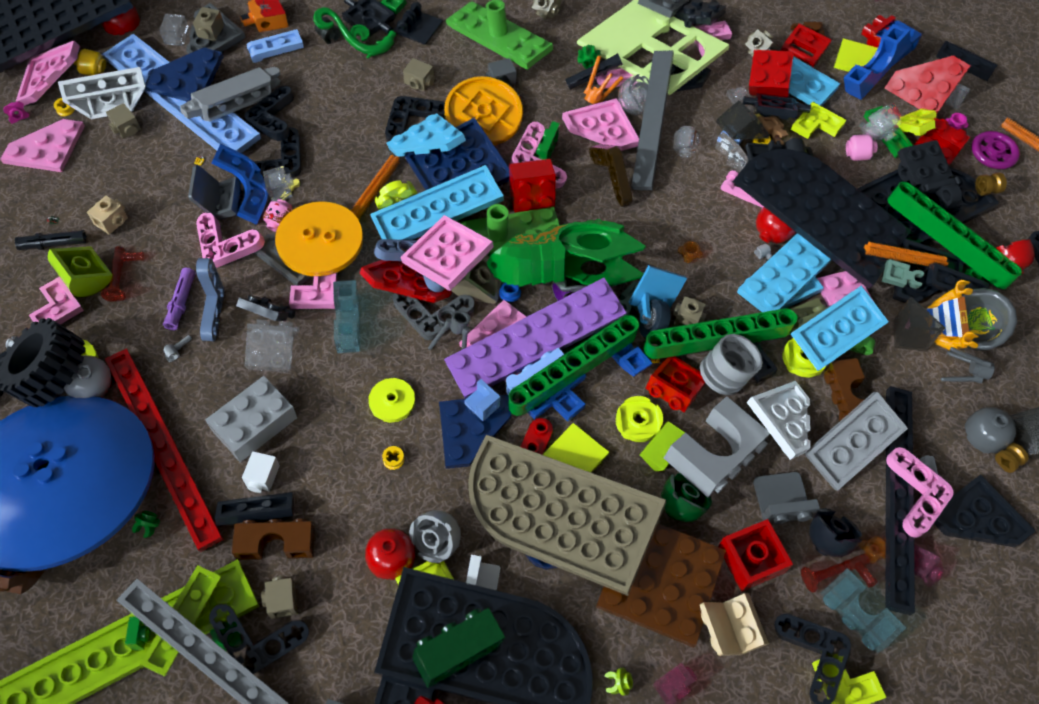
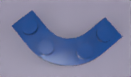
[211,143,268,225]

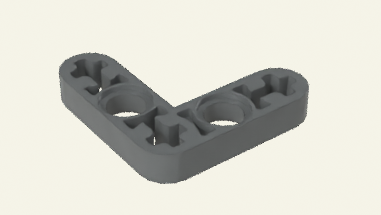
[393,293,475,340]

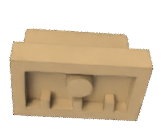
[700,593,769,656]

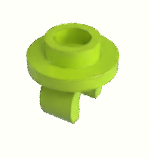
[605,668,633,696]

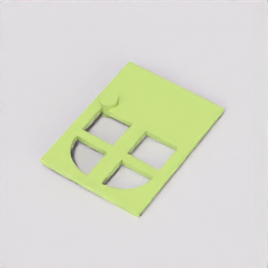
[577,0,729,95]

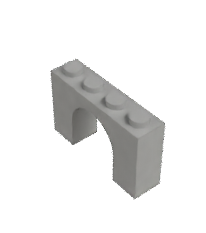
[664,396,770,497]

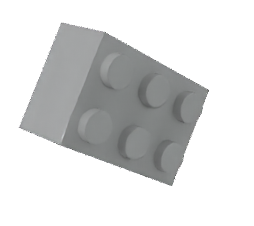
[205,376,297,462]

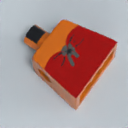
[240,0,289,32]

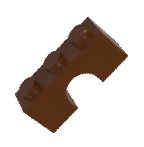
[824,358,865,421]
[232,519,315,560]

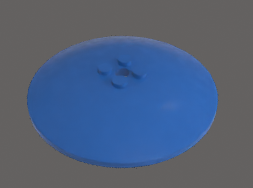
[0,396,154,572]

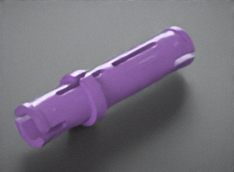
[163,268,196,330]

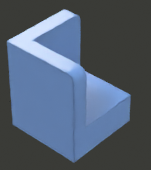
[465,379,500,421]

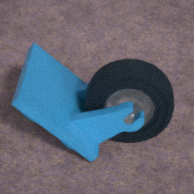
[628,265,687,338]

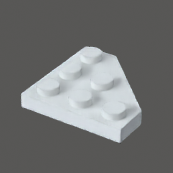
[747,381,810,460]

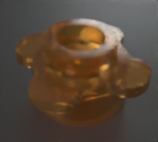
[677,241,703,263]
[859,536,885,564]

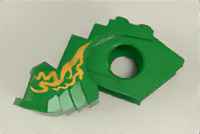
[487,219,646,287]

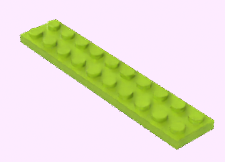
[0,559,259,704]

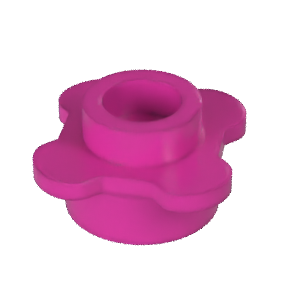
[3,101,29,124]
[945,113,968,129]

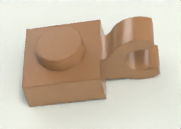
[755,115,788,145]

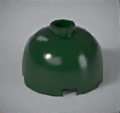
[661,473,712,522]

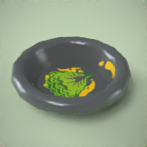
[962,288,1017,351]

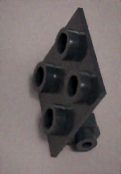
[393,2,443,45]

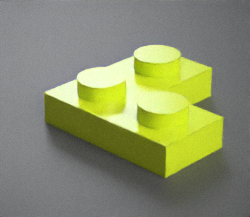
[791,102,846,139]
[894,109,936,136]
[812,654,886,704]

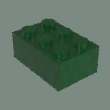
[413,608,505,688]

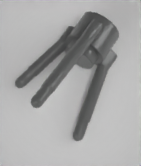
[428,310,470,350]
[941,347,995,383]

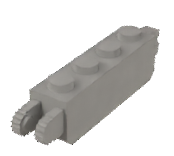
[180,67,280,122]

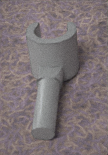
[754,244,773,260]
[164,335,192,362]

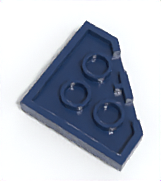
[145,47,224,102]
[439,395,511,469]

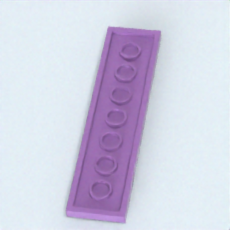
[444,278,627,399]

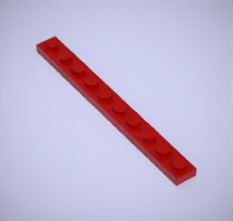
[105,348,223,553]

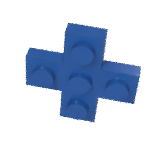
[519,363,586,422]

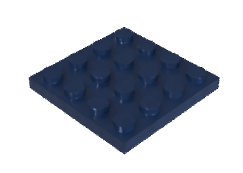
[404,117,510,191]

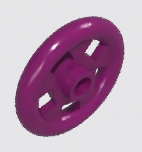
[971,131,1020,169]

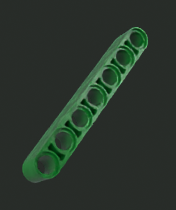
[888,182,1022,289]
[644,309,798,359]
[508,315,639,416]

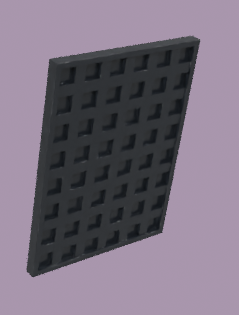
[0,0,134,73]

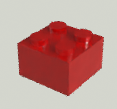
[749,50,794,97]
[509,159,556,212]
[718,519,793,592]

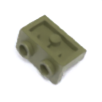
[791,298,832,333]

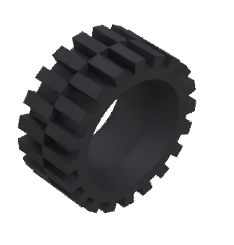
[0,318,86,407]

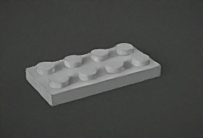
[804,392,908,491]

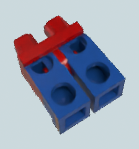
[861,15,922,64]

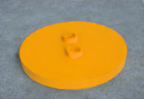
[445,76,523,145]
[275,202,363,276]

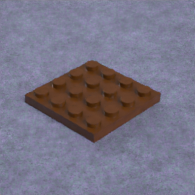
[596,524,726,648]

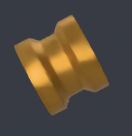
[995,443,1029,473]

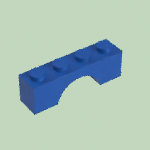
[844,24,911,100]

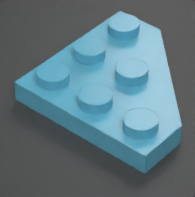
[386,113,466,157]

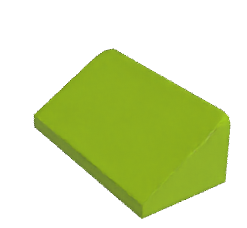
[639,421,685,472]

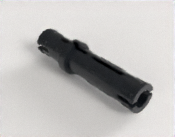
[565,53,623,90]
[15,230,87,251]

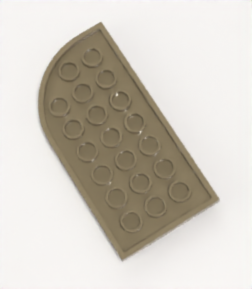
[468,435,666,596]

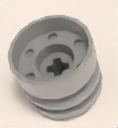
[700,334,763,396]

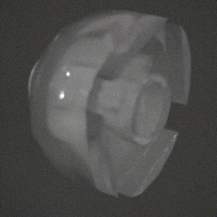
[618,74,649,115]
[858,103,901,142]

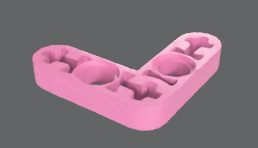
[510,122,567,189]
[197,213,265,268]
[886,447,953,537]

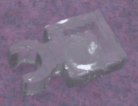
[726,86,756,116]

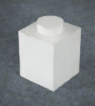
[242,451,280,493]

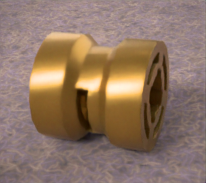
[975,172,1007,196]

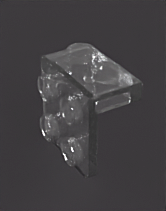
[244,319,300,373]

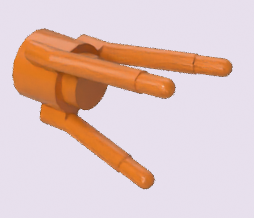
[584,55,623,104]

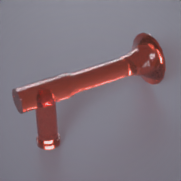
[101,246,144,302]
[801,553,878,593]

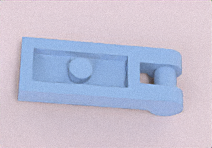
[247,29,304,63]
[506,348,564,395]

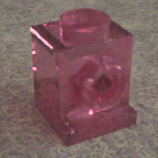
[653,662,697,704]

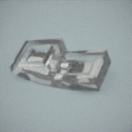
[715,132,748,173]

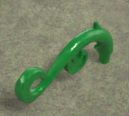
[313,7,396,59]

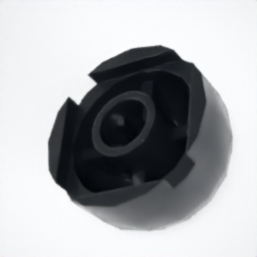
[809,508,862,557]

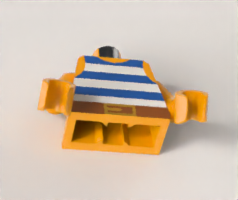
[914,280,979,350]

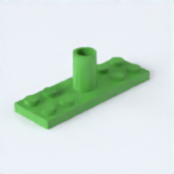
[446,0,553,70]
[458,204,559,256]

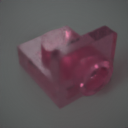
[914,545,944,587]

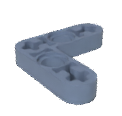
[374,239,445,292]
[196,258,224,341]

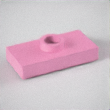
[595,68,638,89]

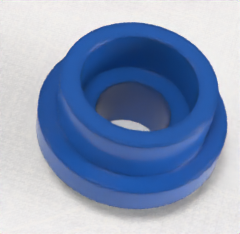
[499,283,521,302]

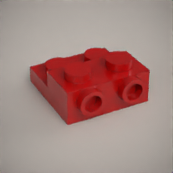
[913,118,970,165]
[645,356,706,413]

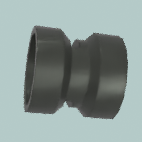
[314,17,341,44]

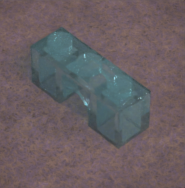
[333,280,360,353]
[820,568,906,653]

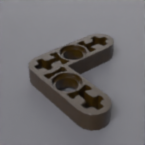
[589,144,633,207]

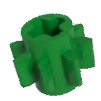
[578,45,601,69]

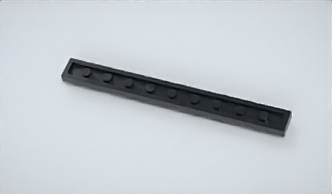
[885,386,915,615]

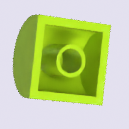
[48,246,113,297]

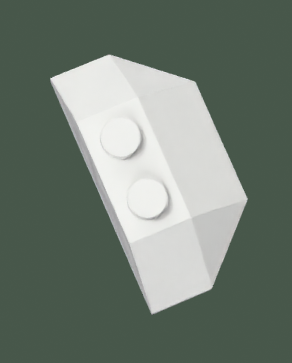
[58,67,146,120]

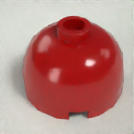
[101,6,140,35]
[756,207,797,244]
[996,239,1035,274]
[365,528,415,580]

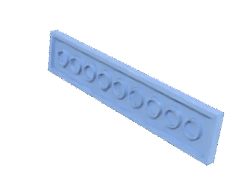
[102,34,261,153]

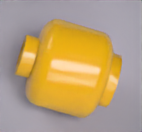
[74,49,106,76]

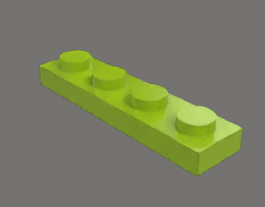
[140,565,221,677]

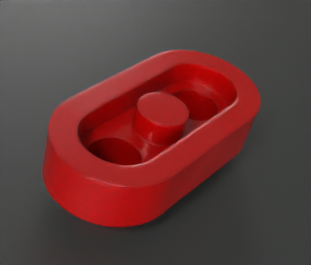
[520,418,553,455]

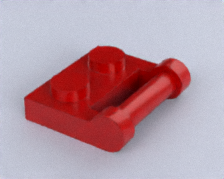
[780,23,832,68]

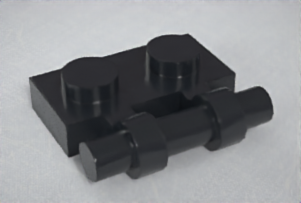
[236,295,295,321]

